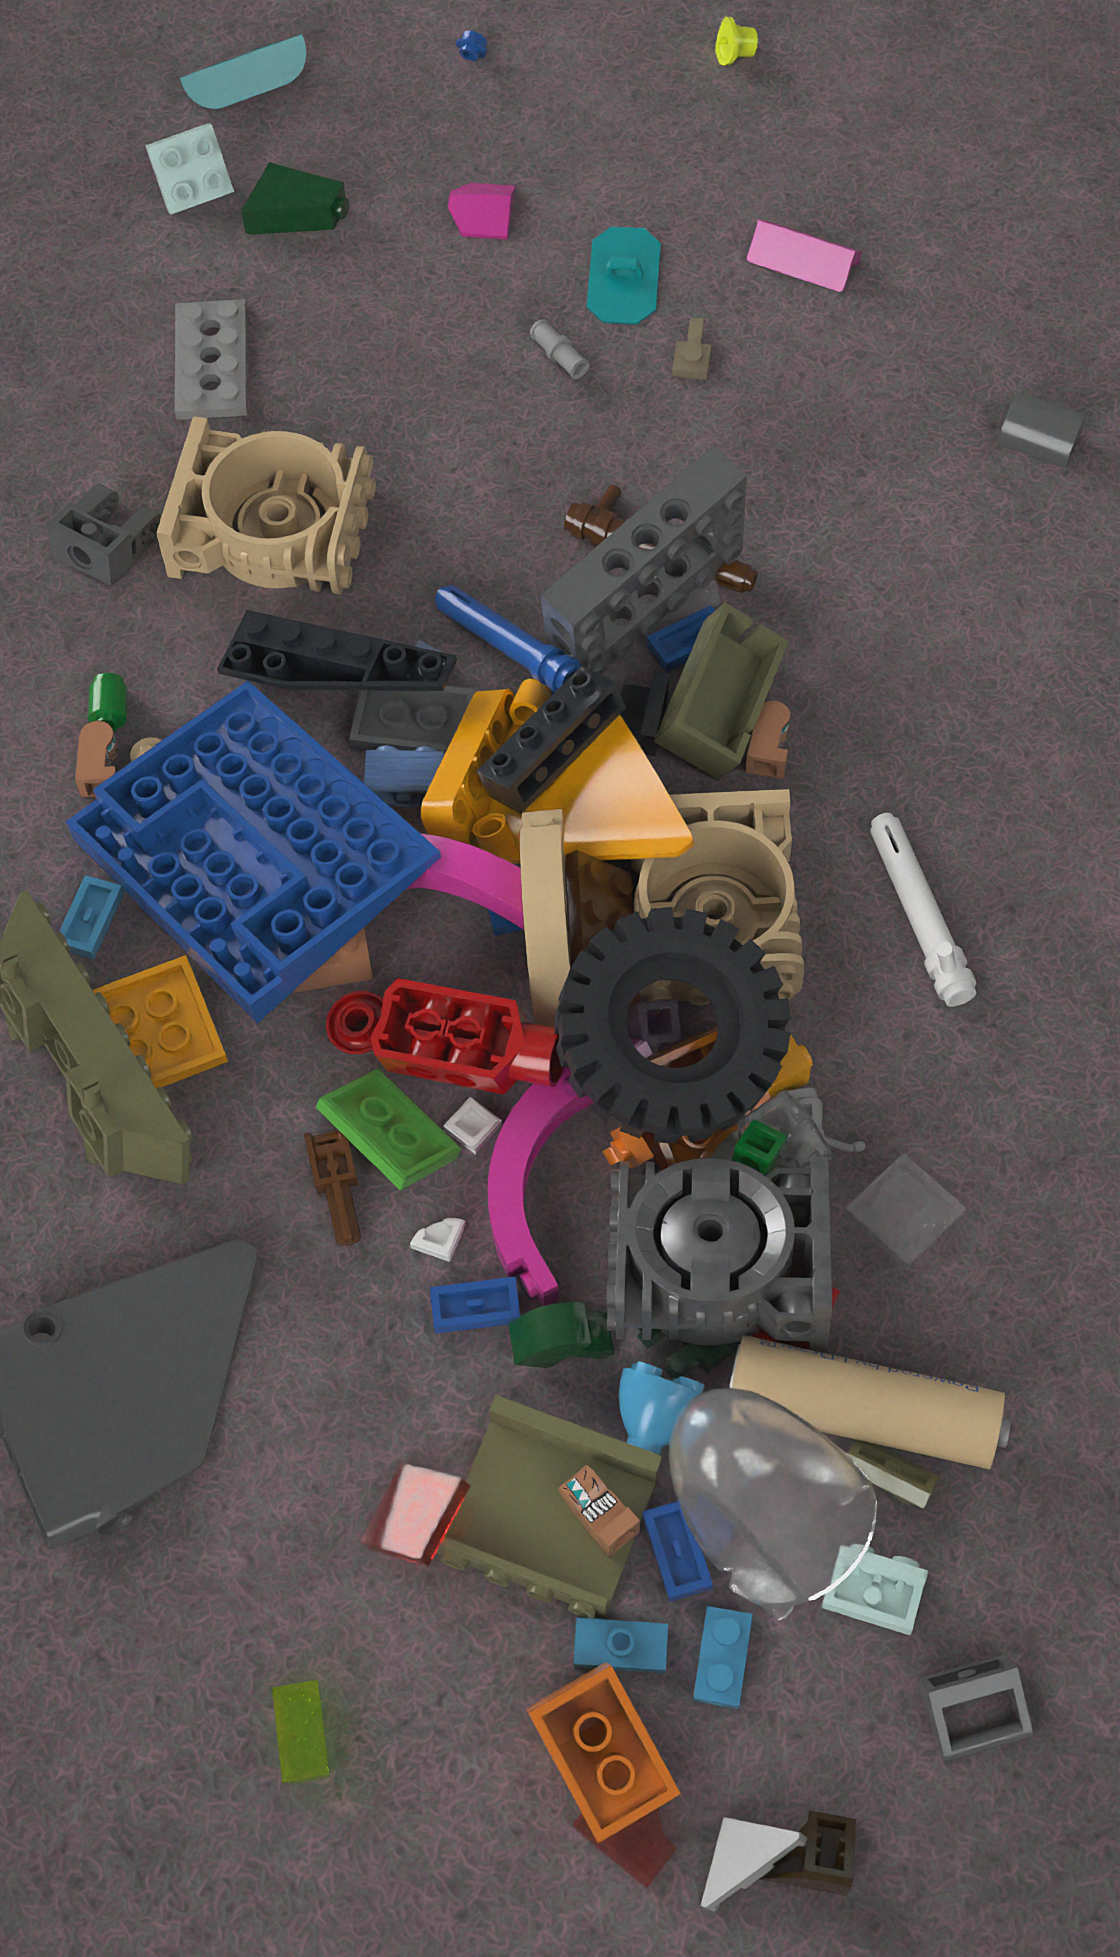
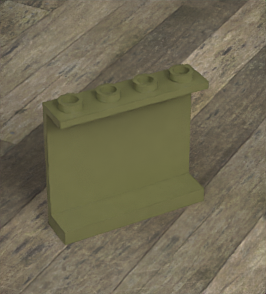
[434,1394,662,1619]

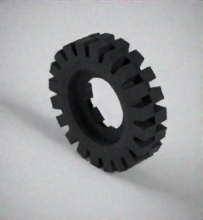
[554,907,791,1143]

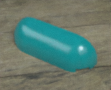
[179,34,306,109]

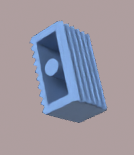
[364,746,444,807]

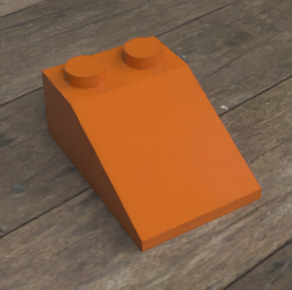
[526,1662,681,1843]

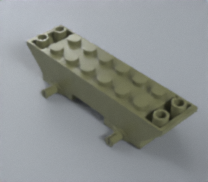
[0,890,193,1184]

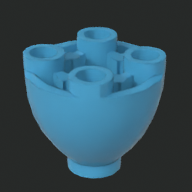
[619,1361,707,1455]

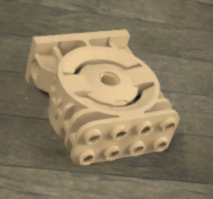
[156,416,376,595]
[630,789,804,1007]

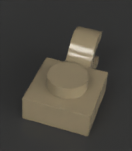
[672,317,712,380]

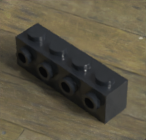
[476,666,626,814]

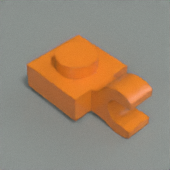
[602,1126,654,1169]

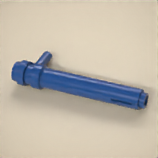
[435,585,581,695]

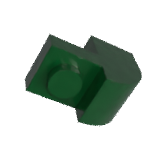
[508,1302,615,1368]

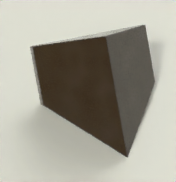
[758,1810,856,1896]

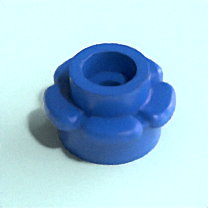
[456,31,487,61]

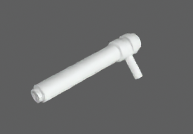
[870,813,976,1007]

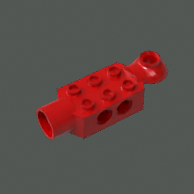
[326,978,564,1095]

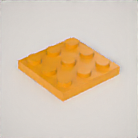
[93,955,228,1088]

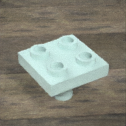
[146,123,234,214]

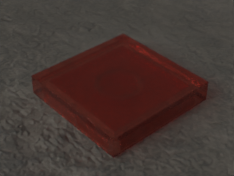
[360,1463,471,1567]

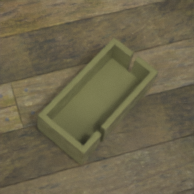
[653,602,788,780]

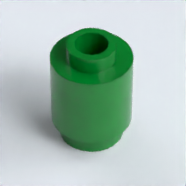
[88,673,127,731]

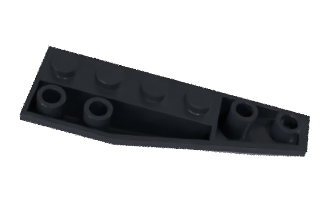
[217,610,457,692]

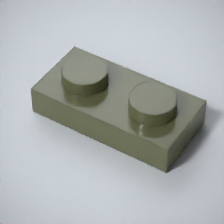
[842,1440,940,1509]

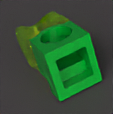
[731,1119,788,1176]

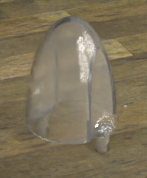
[669,1388,877,1620]

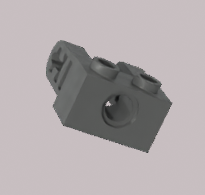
[47,484,162,586]

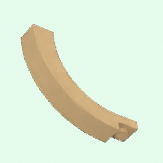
[520,809,571,1027]

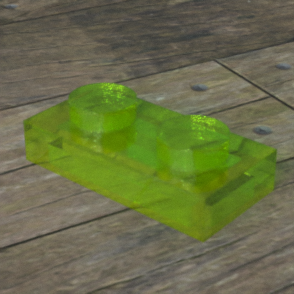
[272,1680,331,1786]

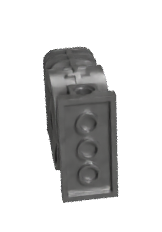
[607,1157,832,1352]

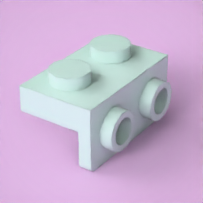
[821,1542,928,1635]

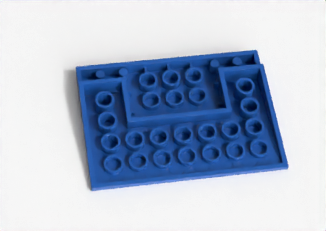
[65,681,441,1023]

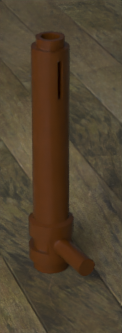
[564,485,758,593]

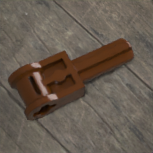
[304,1130,361,1246]

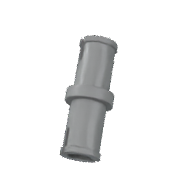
[530,319,589,379]

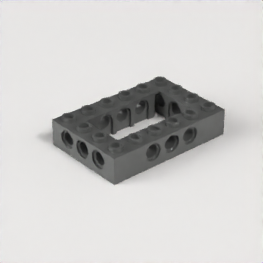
[541,446,747,675]

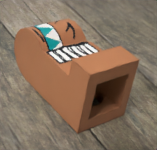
[745,701,790,779]
[75,721,118,797]
[558,1465,640,1558]

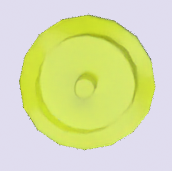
[715,16,758,66]

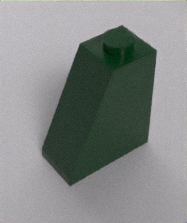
[241,162,349,235]

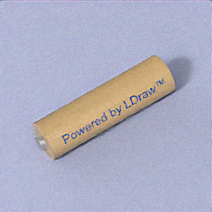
[727,1335,1011,1469]

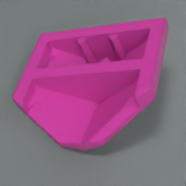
[448,183,516,239]

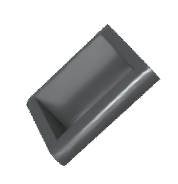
[917,1654,1033,1762]

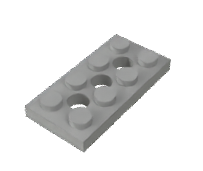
[175,299,247,420]

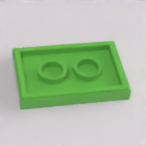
[316,1068,462,1191]

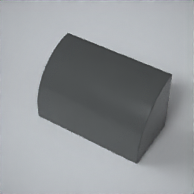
[998,391,1086,468]

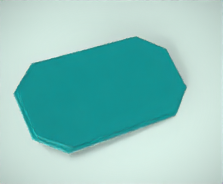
[587,227,661,325]

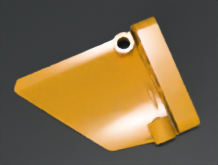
[421,679,695,864]

